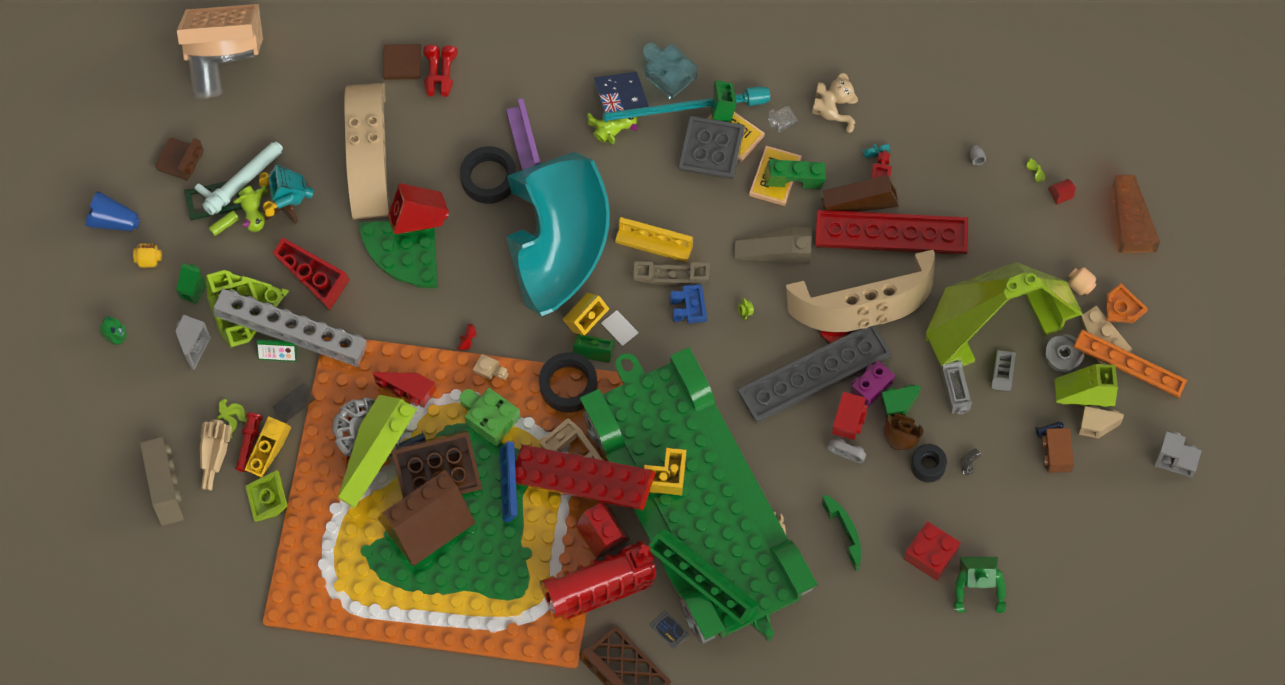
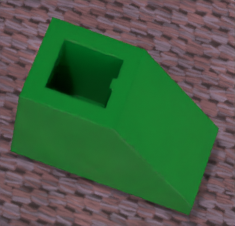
[176,263,206,304]
[881,384,921,420]

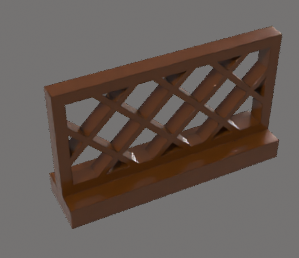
[580,625,671,685]

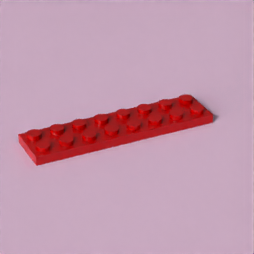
[815,210,968,255]
[515,444,656,510]

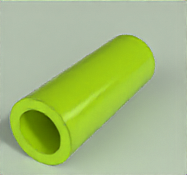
[208,211,239,237]

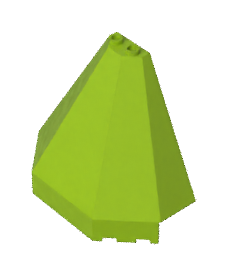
[925,262,1083,367]

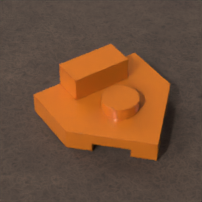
[1106,283,1148,323]

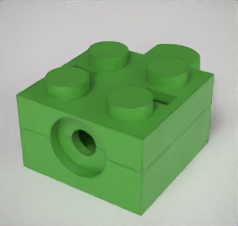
[460,388,521,447]

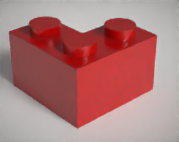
[832,392,868,440]

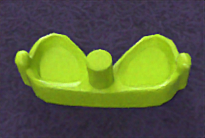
[1026,158,1045,182]

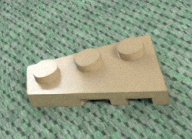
[1080,305,1132,365]

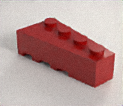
[273,238,350,311]

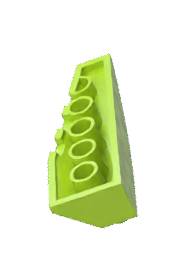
[338,395,417,508]

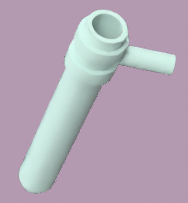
[195,141,283,215]

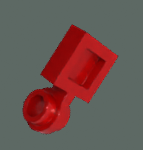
[871,151,892,179]

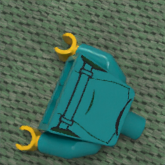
[259,165,314,217]

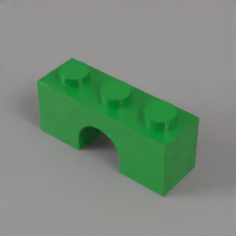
[765,159,826,189]

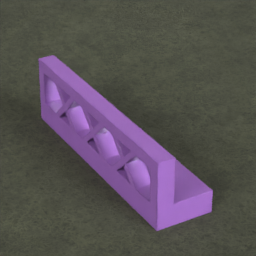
[506,98,540,170]

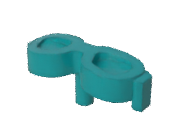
[862,144,890,158]

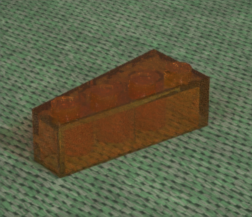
[1113,174,1160,253]

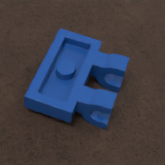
[670,284,707,324]

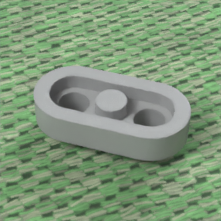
[827,438,866,463]

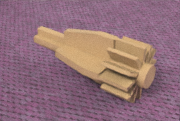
[200,420,232,491]

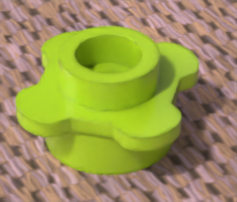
[737,298,754,320]

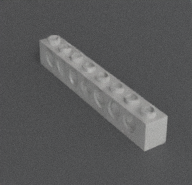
[214,289,367,367]

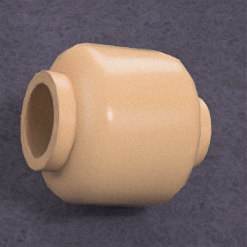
[1068,267,1097,296]

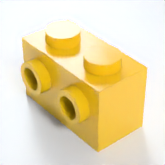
[562,293,609,336]

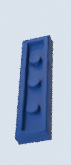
[500,441,517,522]

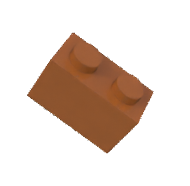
[1042,428,1074,473]

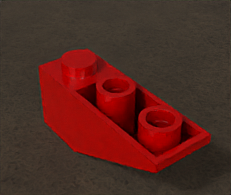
[373,372,436,408]

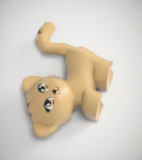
[812,73,858,133]

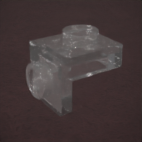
[768,106,798,133]

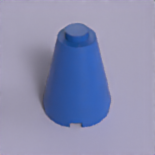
[85,191,141,231]

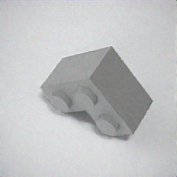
[1154,432,1202,478]

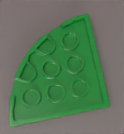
[359,220,438,288]

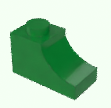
[711,80,737,122]

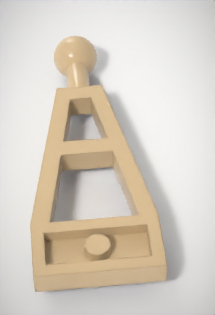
[539,418,602,460]

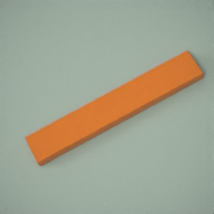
[1073,329,1187,398]

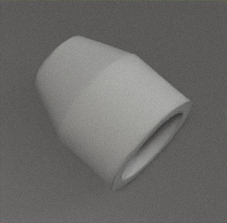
[969,145,986,166]

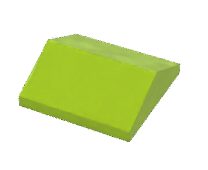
[245,470,288,522]

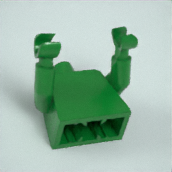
[953,557,1006,613]

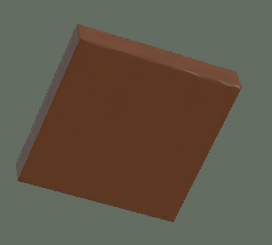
[383,44,421,80]

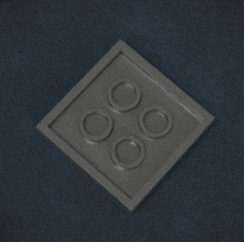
[679,116,745,180]

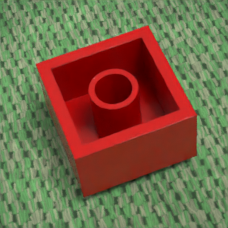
[904,521,961,581]

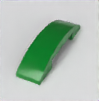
[822,495,861,571]

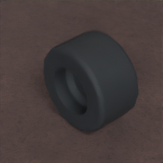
[911,444,947,482]

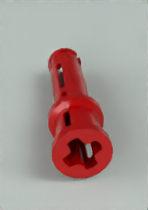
[235,412,263,472]

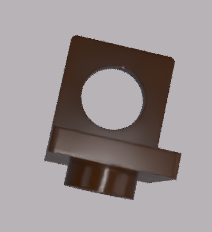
[262,201,298,224]

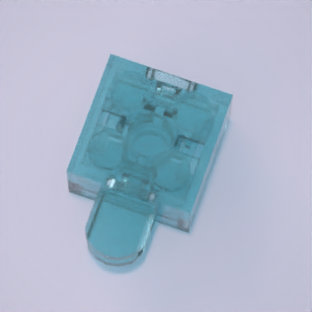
[643,43,697,99]

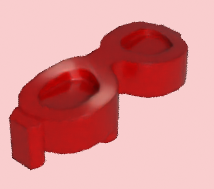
[457,324,476,350]

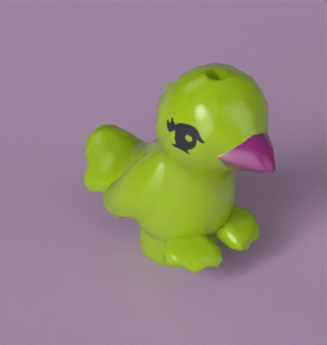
[587,113,638,145]
[233,185,269,232]

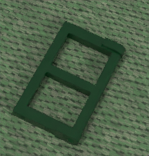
[184,181,243,220]

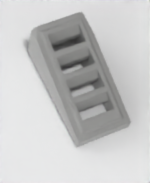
[992,350,1016,391]

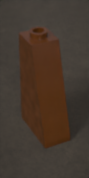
[821,175,899,212]

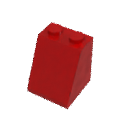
[388,183,449,234]
[576,503,630,559]

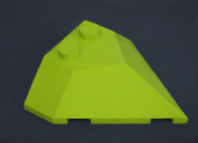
[206,270,289,348]

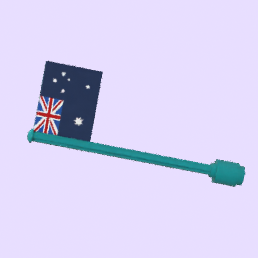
[594,72,770,122]

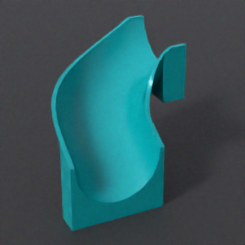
[506,151,610,316]

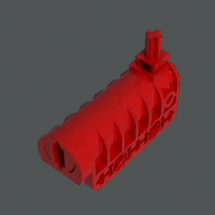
[540,540,656,620]

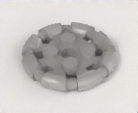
[332,398,401,460]

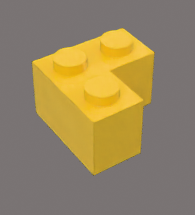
[644,448,686,495]

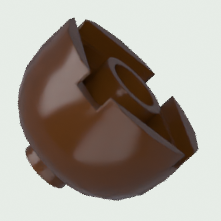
[883,413,924,450]

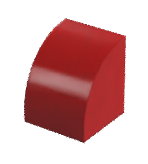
[1048,179,1076,205]

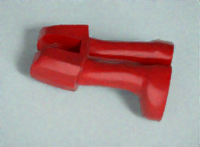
[423,45,458,97]

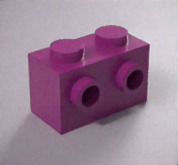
[851,360,895,407]

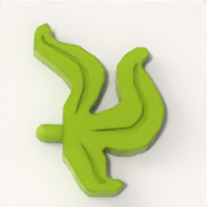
[217,399,247,438]

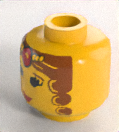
[133,243,162,268]

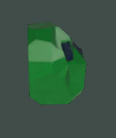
[100,316,127,345]

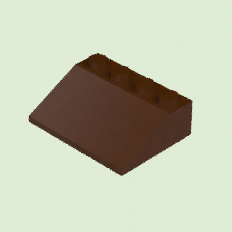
[392,430,482,498]
[378,470,475,567]

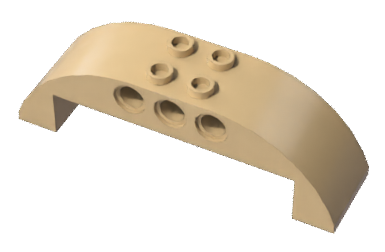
[345,83,390,220]
[786,250,935,332]

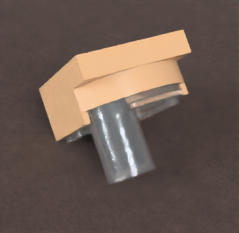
[177,4,263,98]

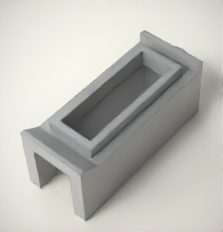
[941,361,972,414]

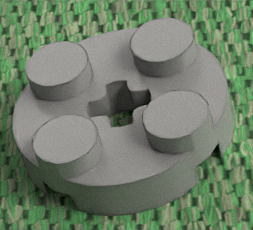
[1045,334,1084,374]

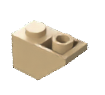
[1079,406,1124,438]

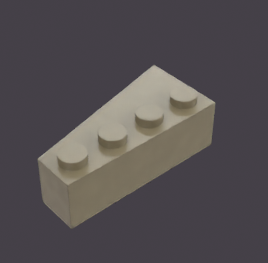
[140,437,184,526]

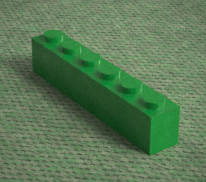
[649,529,760,625]

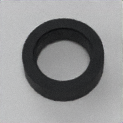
[460,146,516,204]
[539,352,598,413]

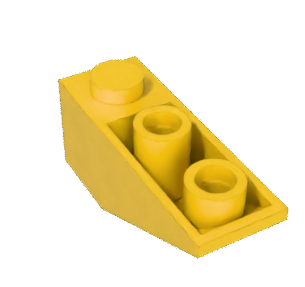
[244,416,291,477]

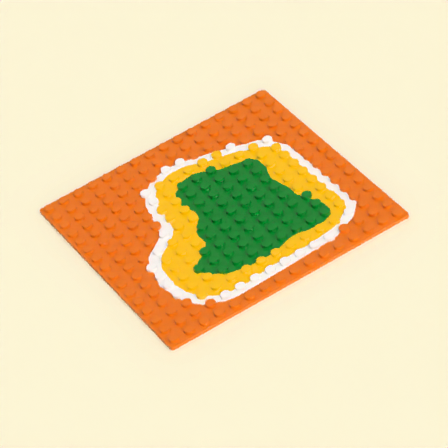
[263,337,623,669]

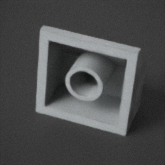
[175,315,211,370]

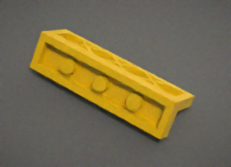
[615,217,693,263]

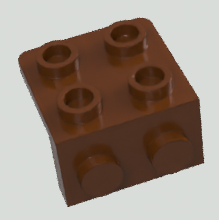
[155,138,204,181]

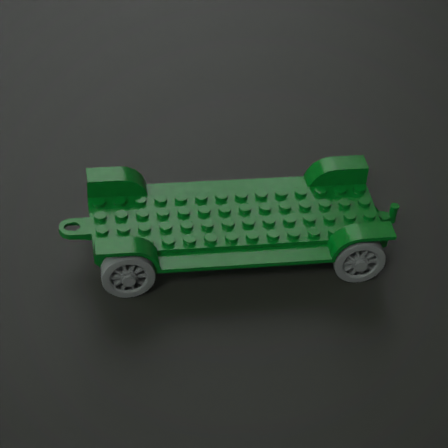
[580,347,818,644]

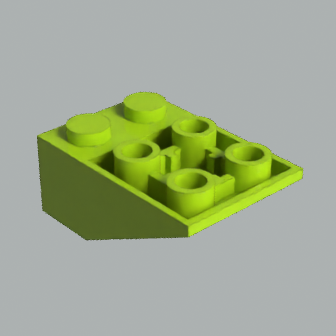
[1054,364,1118,407]

